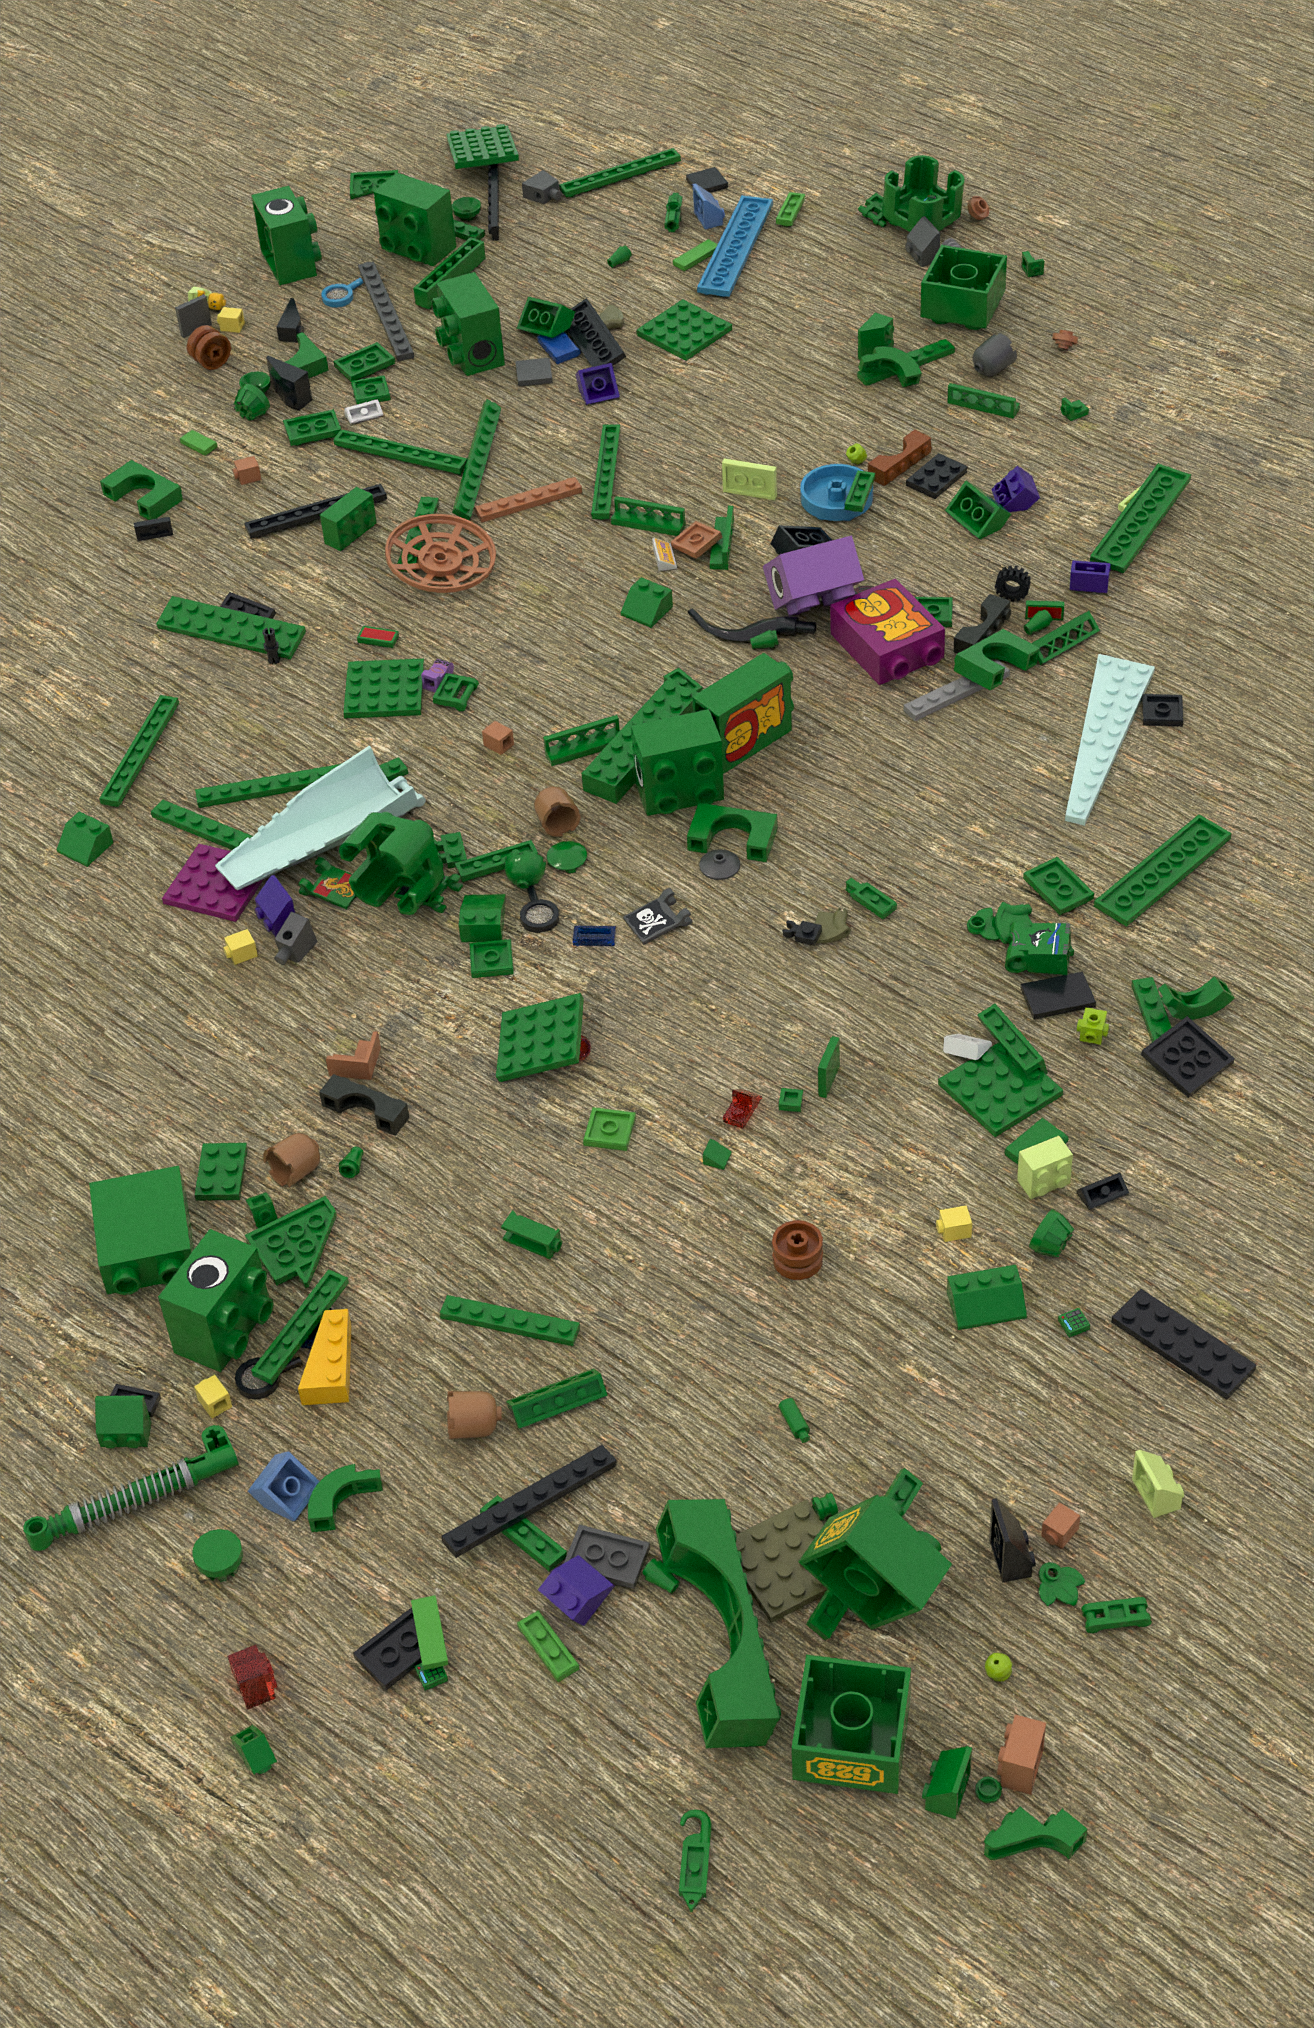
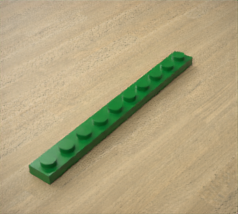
[452,399,501,520]

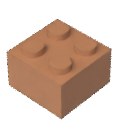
[997,1714,1046,1795]

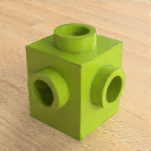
[1077,1008,1109,1045]

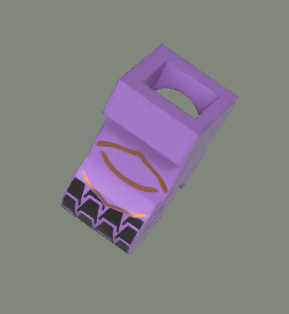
[421,659,454,692]

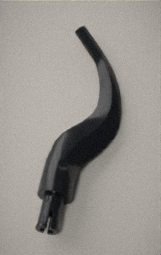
[688,608,817,642]

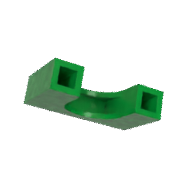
[100,460,183,520]
[953,629,1040,691]
[687,803,778,862]

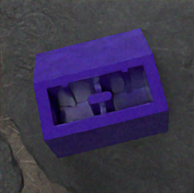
[991,465,1040,512]
[1069,560,1111,593]

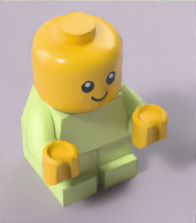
[188,287,226,310]

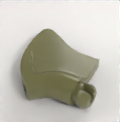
[599,305,624,330]
[814,907,851,944]

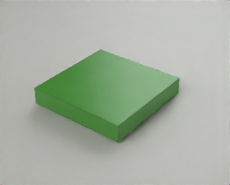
[583,1107,636,1151]

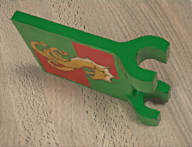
[298,857,357,910]

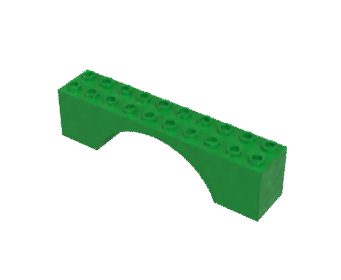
[655,1499,781,1748]

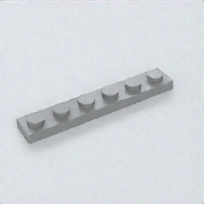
[903,660,1010,721]

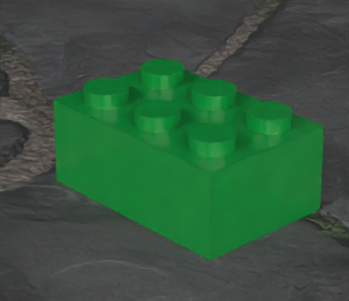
[320,487,377,551]

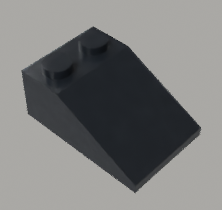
[266,355,312,411]
[770,525,833,555]
[989,1498,1036,1583]

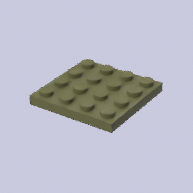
[736,1499,827,1623]

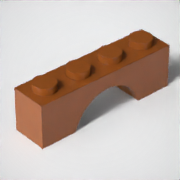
[868,430,932,486]

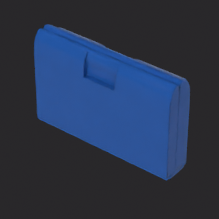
[537,332,581,364]

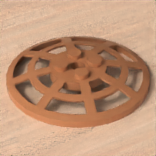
[385,514,496,593]

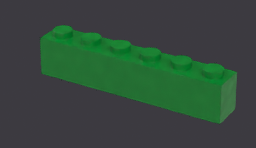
[413,237,486,309]

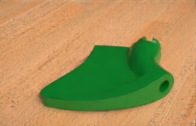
[995,902,1032,944]

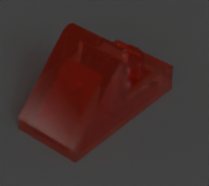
[723,1089,762,1129]

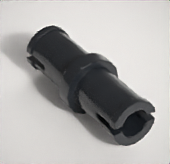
[262,628,280,664]

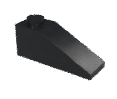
[276,298,304,343]

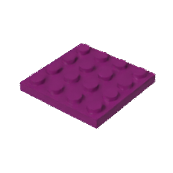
[162,844,265,922]

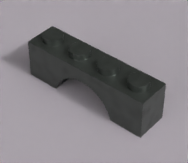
[953,594,1011,654]
[319,1074,409,1136]

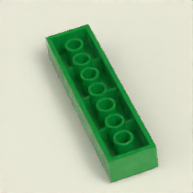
[581,680,699,804]

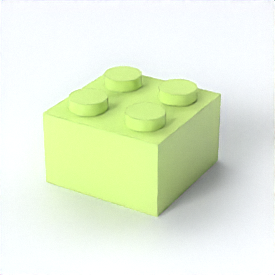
[1017,1136,1073,1199]

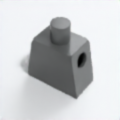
[522,170,562,204]
[274,912,318,965]

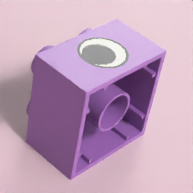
[763,536,864,616]

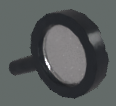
[520,885,559,933]
[234,1357,303,1400]

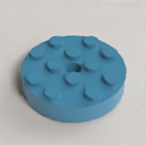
[800,464,873,521]

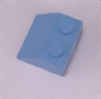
[692,183,725,229]
[248,1451,320,1521]

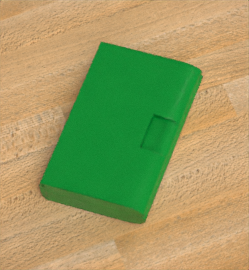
[1004,1118,1069,1164]

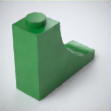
[285,332,329,378]

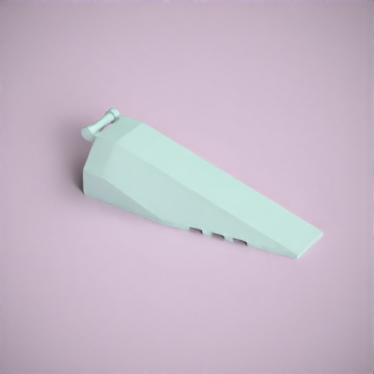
[215,746,426,890]

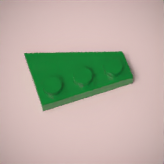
[350,170,398,199]

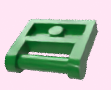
[432,673,479,712]

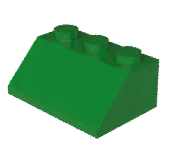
[517,296,575,338]
[945,480,1011,539]
[947,1265,1027,1330]

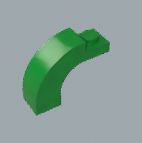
[858,346,922,387]
[1158,976,1235,1020]
[308,1464,383,1533]

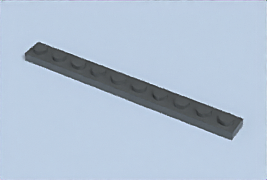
[358,261,414,361]

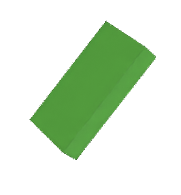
[180,430,218,456]

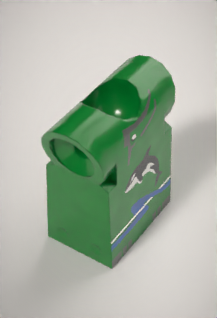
[1005,921,1071,975]

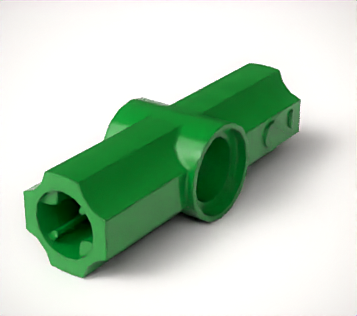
[664,193,683,232]

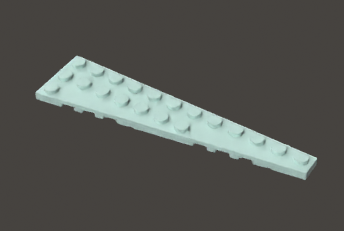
[1065,654,1155,826]

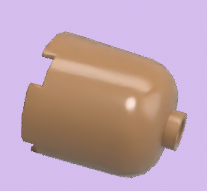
[534,786,581,837]
[263,1133,320,1188]
[447,1391,502,1439]

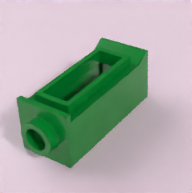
[501,1210,562,1259]

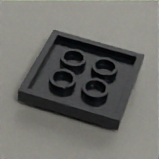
[1141,1016,1235,1098]

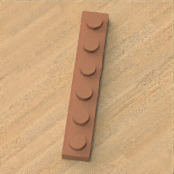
[475,477,582,522]

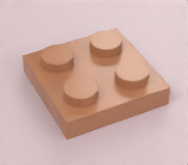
[671,521,722,559]

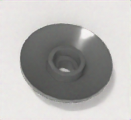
[699,849,740,880]

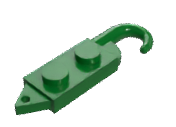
[679,1809,712,1912]

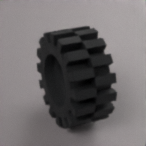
[995,565,1031,602]

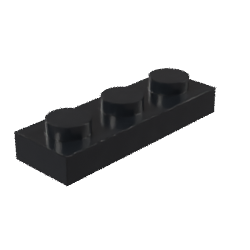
[220,592,276,619]

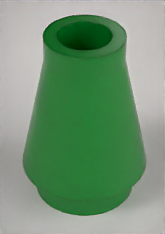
[607,245,632,268]
[1023,610,1053,635]
[750,629,779,649]
[339,1146,364,1178]
[642,1558,680,1594]

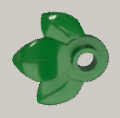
[967,908,1000,940]
[1038,1562,1085,1606]

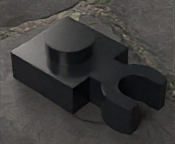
[782,921,822,946]

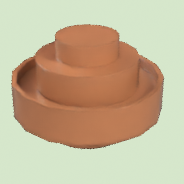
[967,196,989,220]
[1052,330,1078,350]

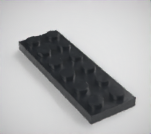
[567,298,627,367]
[1111,1289,1256,1400]

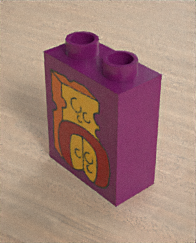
[830,578,945,685]

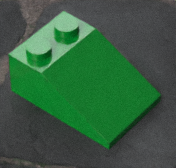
[458,894,506,942]

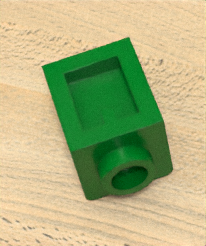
[1021,251,1045,277]
[1060,397,1089,421]
[246,1192,278,1228]

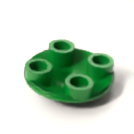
[547,841,587,874]

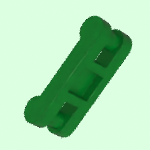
[1081,1597,1152,1633]

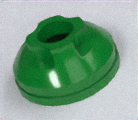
[452,197,481,221]
[239,371,271,394]

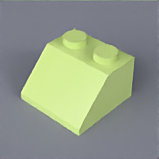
[1132,1450,1184,1518]

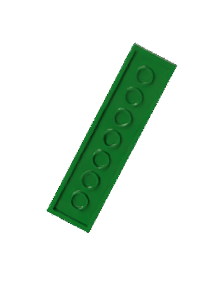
[1090,463,1191,573]
[156,596,306,660]
[1094,814,1232,927]

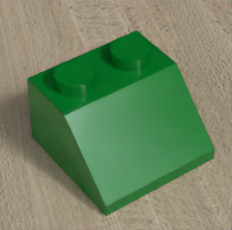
[858,312,894,360]
[621,577,673,628]
[56,811,114,867]
[95,1396,152,1448]
[922,1746,972,1819]

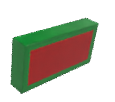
[1025,600,1064,621]
[357,626,399,648]

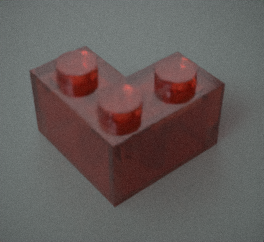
[227,1644,278,1710]

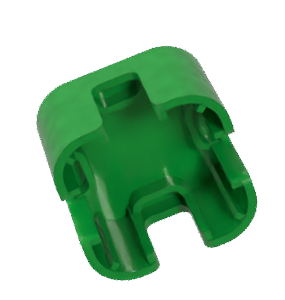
[882,155,965,232]
[339,812,444,915]

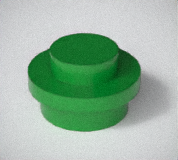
[975,1776,1002,1803]

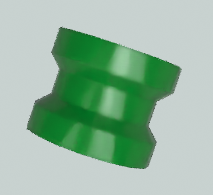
[811,1492,838,1521]

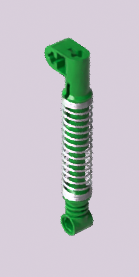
[23,1425,239,1551]

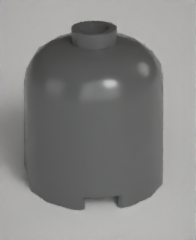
[972,333,1017,377]

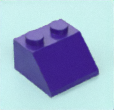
[575,363,620,405]
[254,875,295,937]
[538,1555,615,1626]

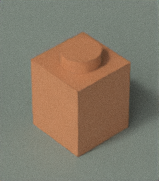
[232,456,261,485]
[482,721,514,755]
[1041,1502,1080,1549]

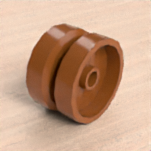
[187,325,231,370]
[772,1220,823,1280]

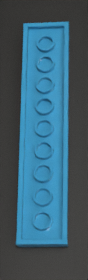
[697,195,773,297]

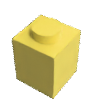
[217,307,245,333]
[223,929,258,965]
[936,1205,972,1242]
[194,1375,232,1418]

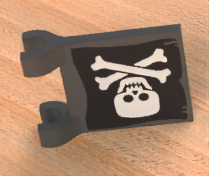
[623,888,693,945]

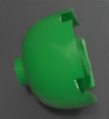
[505,851,546,889]

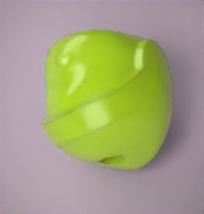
[846,443,867,464]
[984,1653,1012,1682]

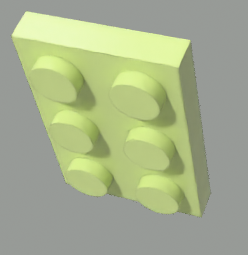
[722,458,777,500]

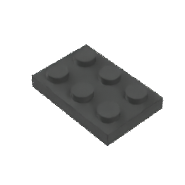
[563,1524,650,1589]

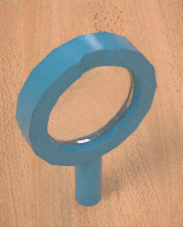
[321,278,363,307]

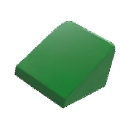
[703,1139,732,1170]

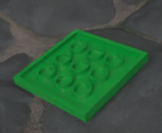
[636,299,732,361]
[343,658,425,719]
[496,993,584,1082]
[938,1043,1063,1137]

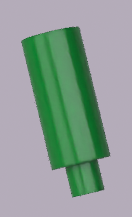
[778,1398,810,1443]

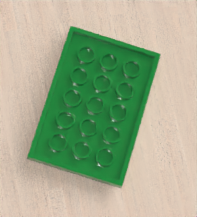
[446,124,519,169]

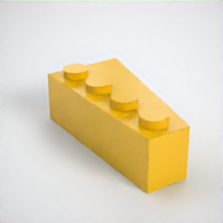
[298,1309,351,1405]

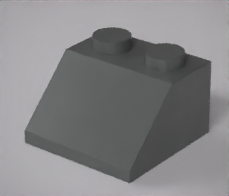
[905,216,940,267]

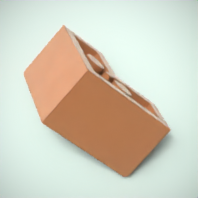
[326,1031,381,1080]

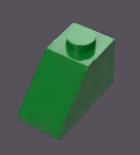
[230,1725,277,1774]

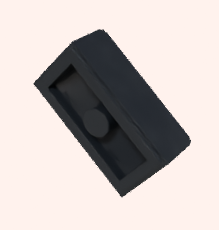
[1076,1172,1129,1210]

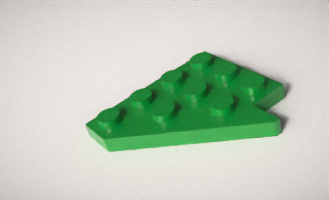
[245,1196,337,1289]

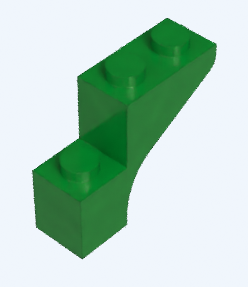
[984,1806,1088,1860]

